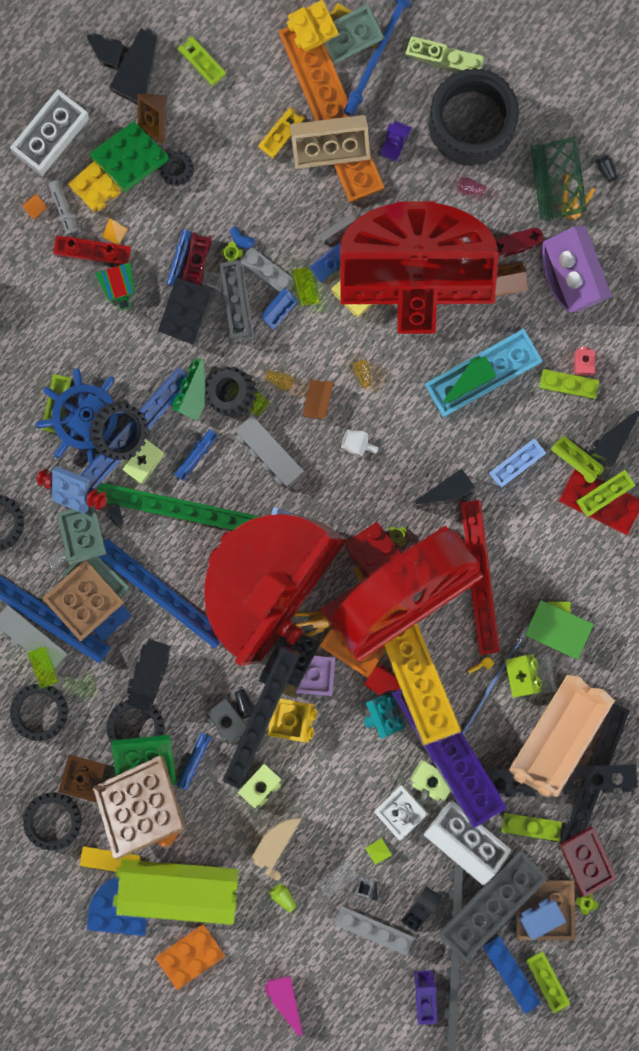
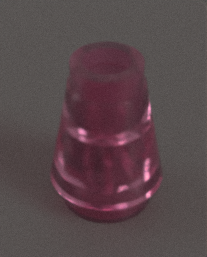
[457,176,486,196]

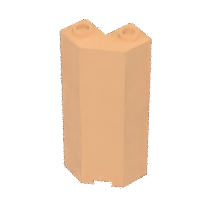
[509,675,615,797]

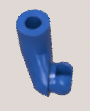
[229,227,255,249]

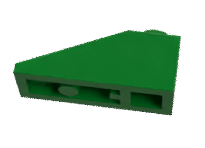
[443,356,496,405]

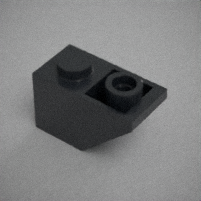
[87,33,125,71]
[401,886,442,932]

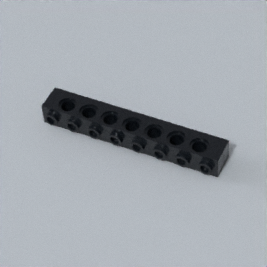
[485,764,638,797]

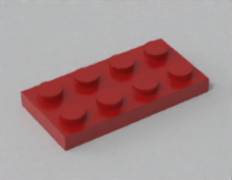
[558,469,639,536]

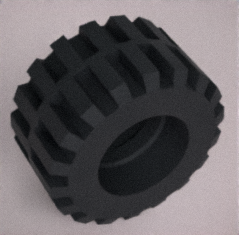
[205,366,258,417]

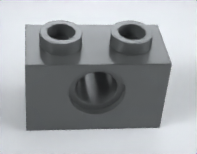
[207,698,247,744]

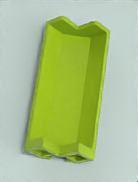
[113,859,238,925]

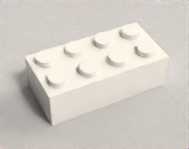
[10,89,90,176]
[424,800,511,885]

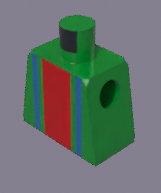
[95,263,135,311]

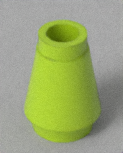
[270,883,297,913]

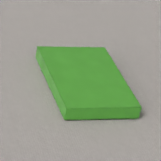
[524,600,594,660]

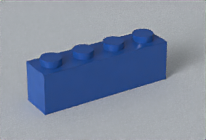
[482,934,542,1014]

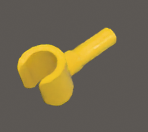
[467,657,495,674]

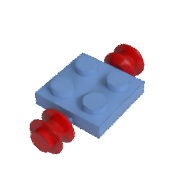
[36,466,107,514]

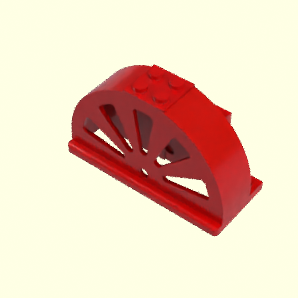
[340,201,498,334]
[204,514,347,666]
[320,522,483,662]

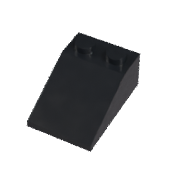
[589,411,639,468]
[413,469,475,508]

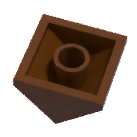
[137,93,167,143]

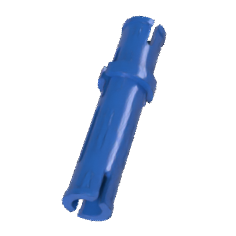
[166,230,193,287]
[174,429,219,481]
[176,733,212,790]

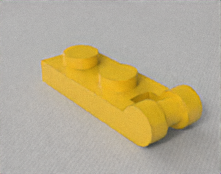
[258,107,306,159]

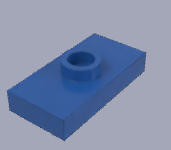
[309,244,341,282]
[259,288,298,330]
[94,605,131,641]

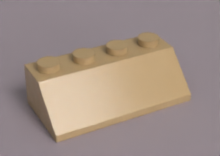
[290,115,370,169]

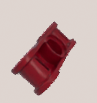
[495,227,543,259]
[183,232,213,284]

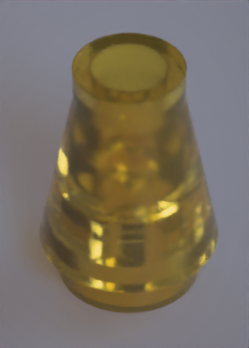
[352,359,372,388]
[265,369,295,392]

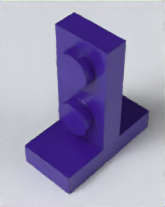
[379,120,412,163]
[414,970,437,1025]

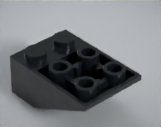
[259,633,321,698]

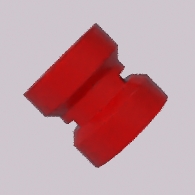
[276,618,303,645]

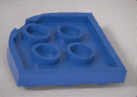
[87,877,147,936]

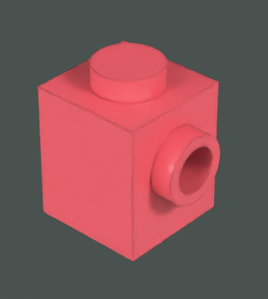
[574,347,595,376]

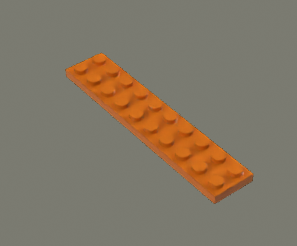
[278,27,385,204]

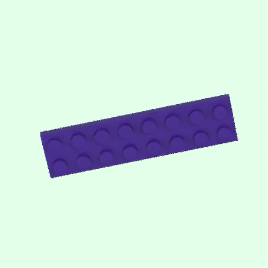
[392,688,507,829]

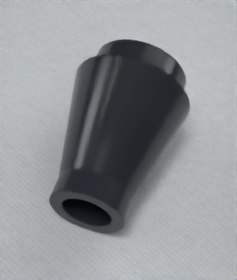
[595,154,618,184]
[234,689,255,719]

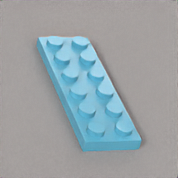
[424,329,543,418]

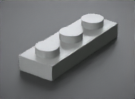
[240,247,296,293]

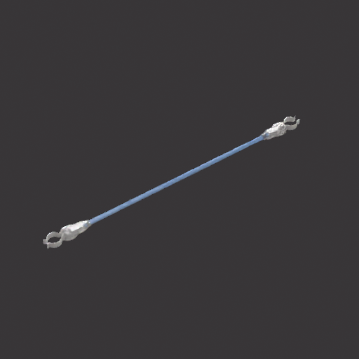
[407,607,536,818]

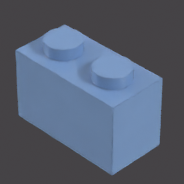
[519,898,566,940]

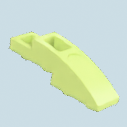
[406,36,484,73]

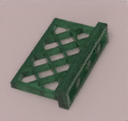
[530,136,587,222]

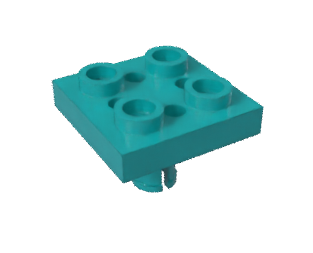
[364,693,405,739]

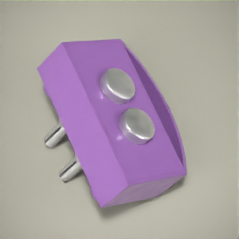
[542,226,612,312]

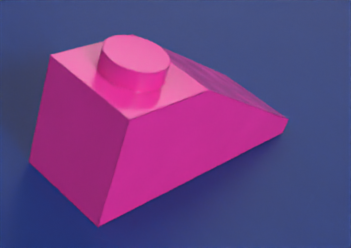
[264,975,303,1036]

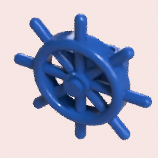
[35,368,126,465]

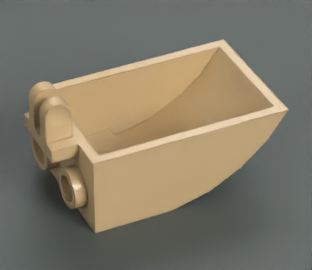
[251,817,302,880]

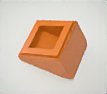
[22,194,47,220]

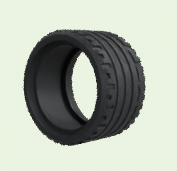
[428,68,519,166]

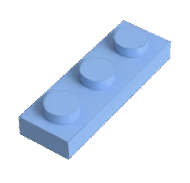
[489,438,546,488]

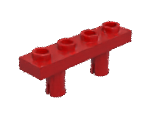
[53,235,131,265]

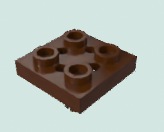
[58,754,107,802]

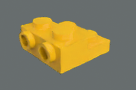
[287,0,340,52]
[68,162,121,213]
[268,699,317,743]

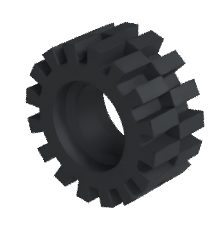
[159,150,194,187]

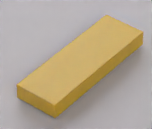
[80,846,141,872]

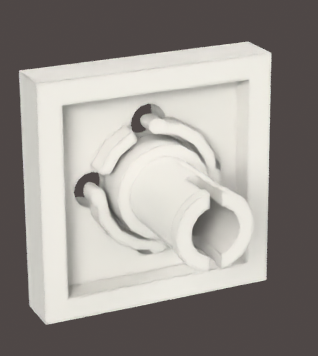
[374,785,429,841]

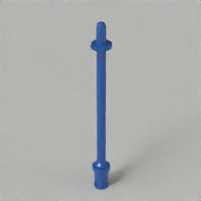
[343,0,411,117]

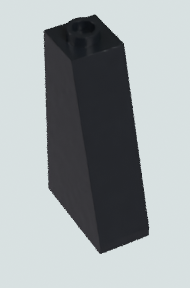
[109,28,159,105]

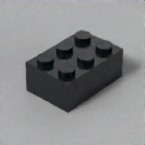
[158,276,215,345]
[126,639,171,711]

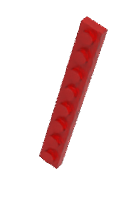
[461,500,500,655]

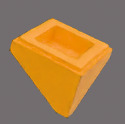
[102,219,128,245]

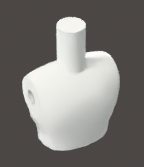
[341,429,378,457]

